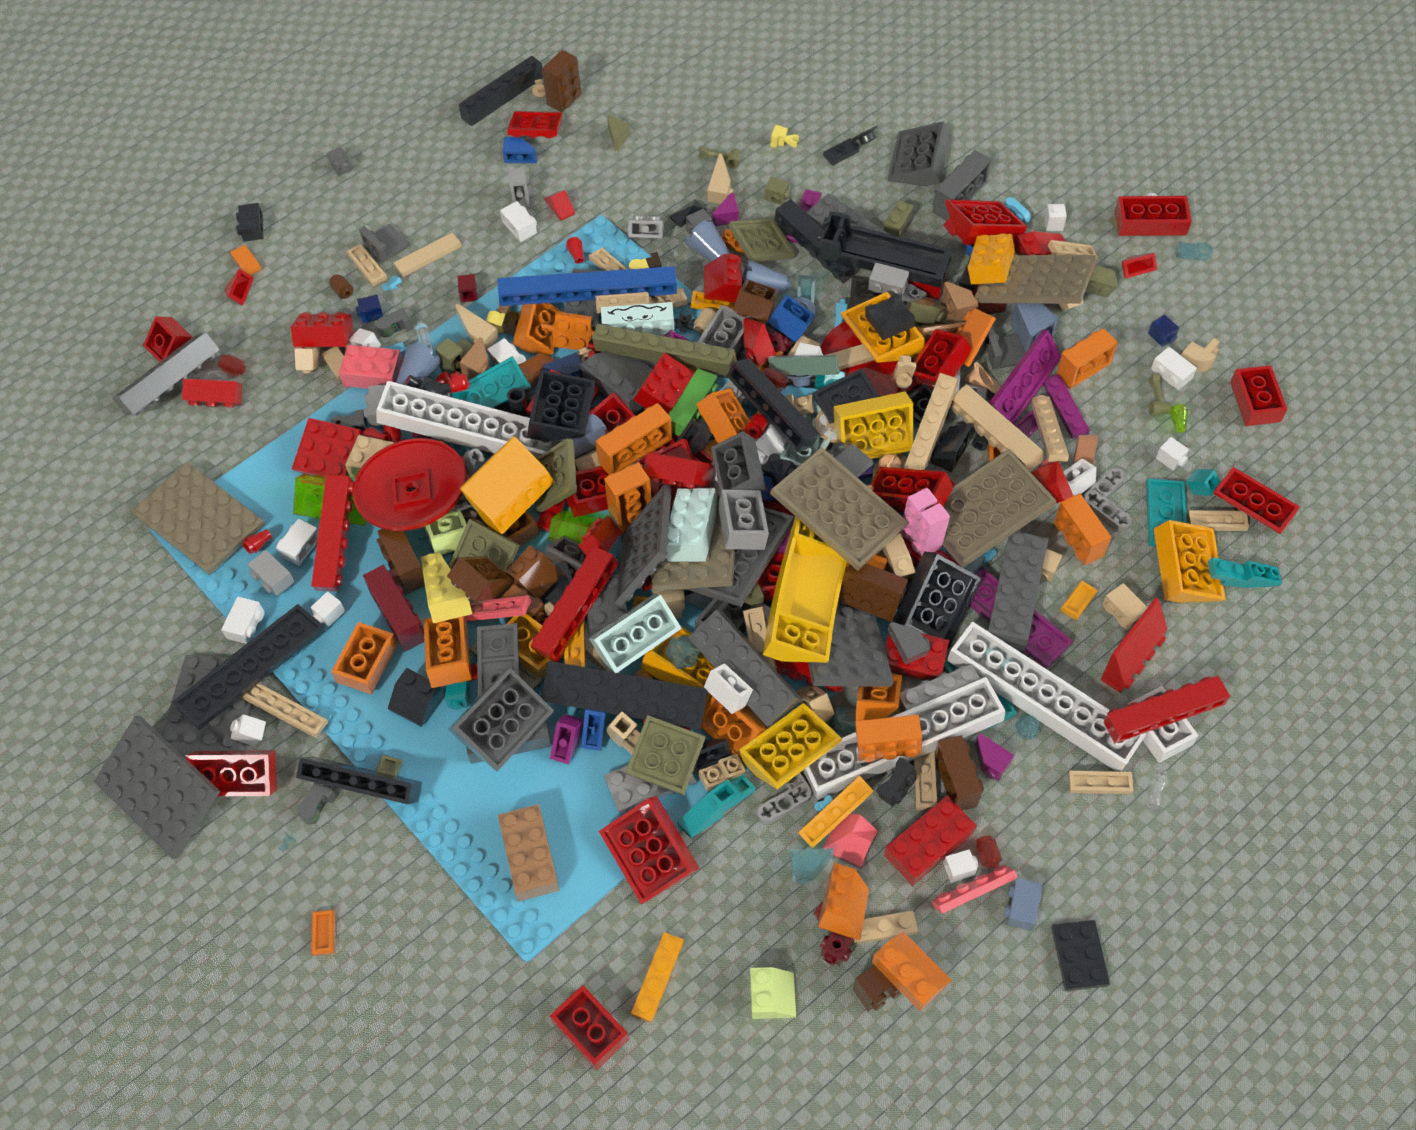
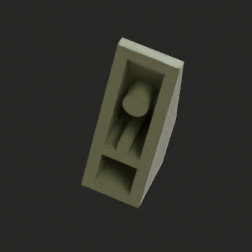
[907,298,946,325]

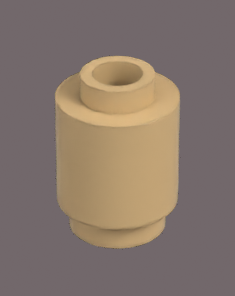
[694,308,716,334]

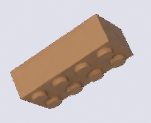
[498,804,560,902]

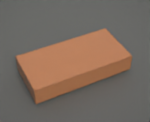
[1073,435,1098,465]

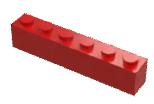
[311,475,354,592]
[530,546,619,662]
[1103,675,1230,744]

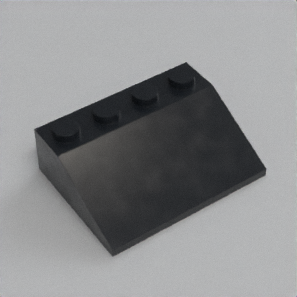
[527,370,595,442]
[892,551,981,649]

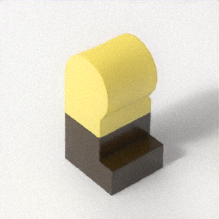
[629,252,662,269]
[486,311,519,335]

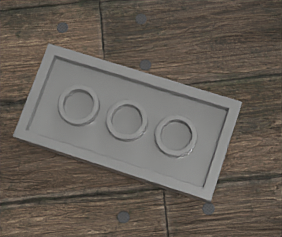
[604,766,696,814]

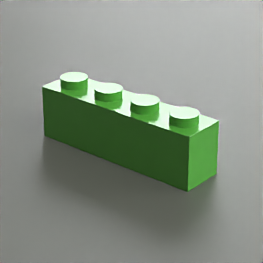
[668,368,719,436]

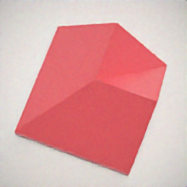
[822,814,878,868]

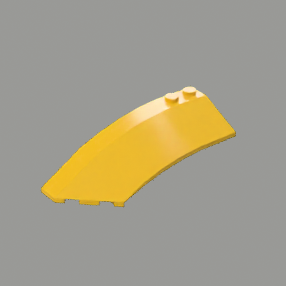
[763,516,847,663]

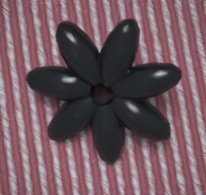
[674,314,695,332]

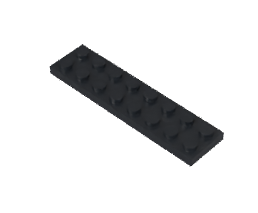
[172,604,325,730]
[541,661,708,730]

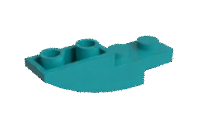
[1208,557,1282,588]
[677,775,756,839]

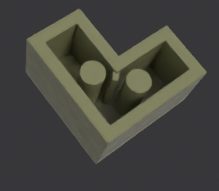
[435,338,473,374]

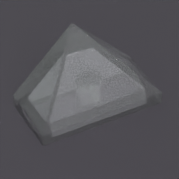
[190,365,228,381]

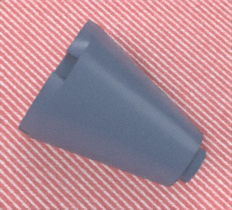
[685,220,730,261]
[742,260,790,294]
[396,342,442,386]
[562,414,607,458]

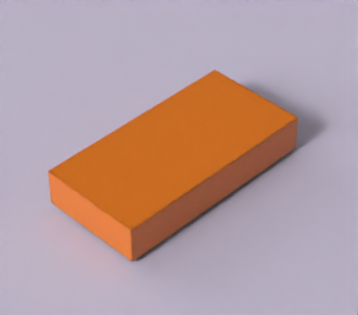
[230,245,262,275]
[311,910,335,956]

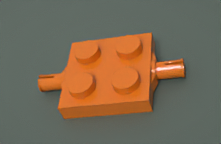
[542,311,594,350]

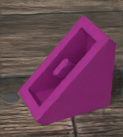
[712,192,739,226]

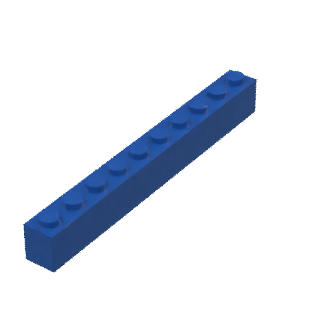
[497,266,677,306]

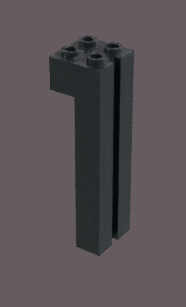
[817,211,952,288]

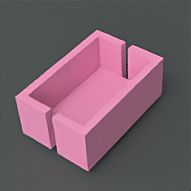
[901,488,950,557]

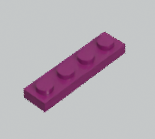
[1042,374,1090,439]

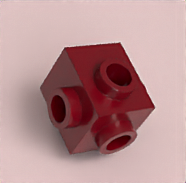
[769,332,790,356]
[820,932,854,967]

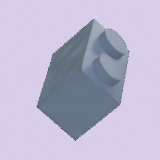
[1004,878,1042,931]

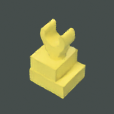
[770,125,799,148]

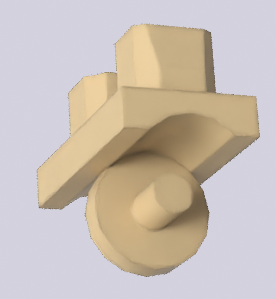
[891,355,916,388]

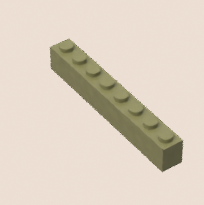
[592,324,737,376]

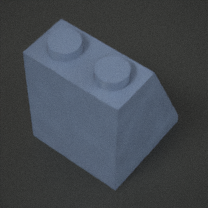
[1010,303,1058,353]

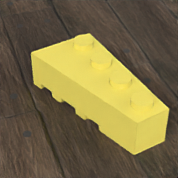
[421,552,472,623]

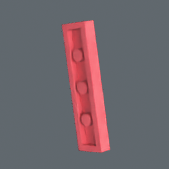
[464,595,532,622]
[932,865,1017,914]

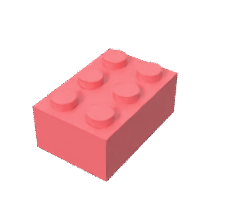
[339,345,403,389]

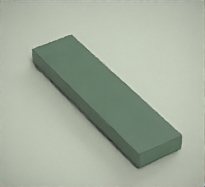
[768,355,839,375]

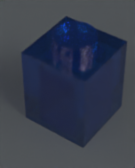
[355,294,383,323]
[1148,314,1179,347]

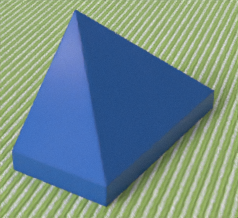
[581,709,606,751]

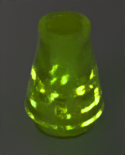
[1169,404,1188,433]

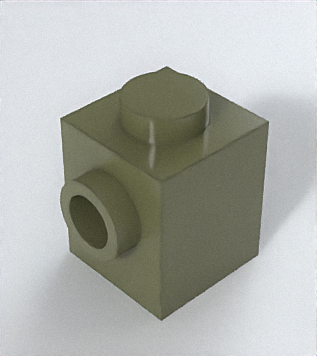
[764,177,791,205]

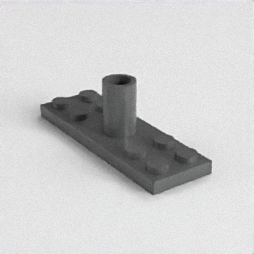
[477,623,519,697]

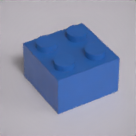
[768,294,815,342]

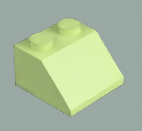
[425,510,467,555]
[750,967,796,1019]

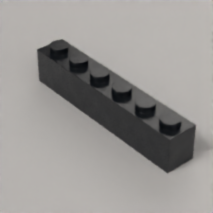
[458,55,543,127]
[774,199,859,283]
[727,358,820,452]
[296,756,422,804]

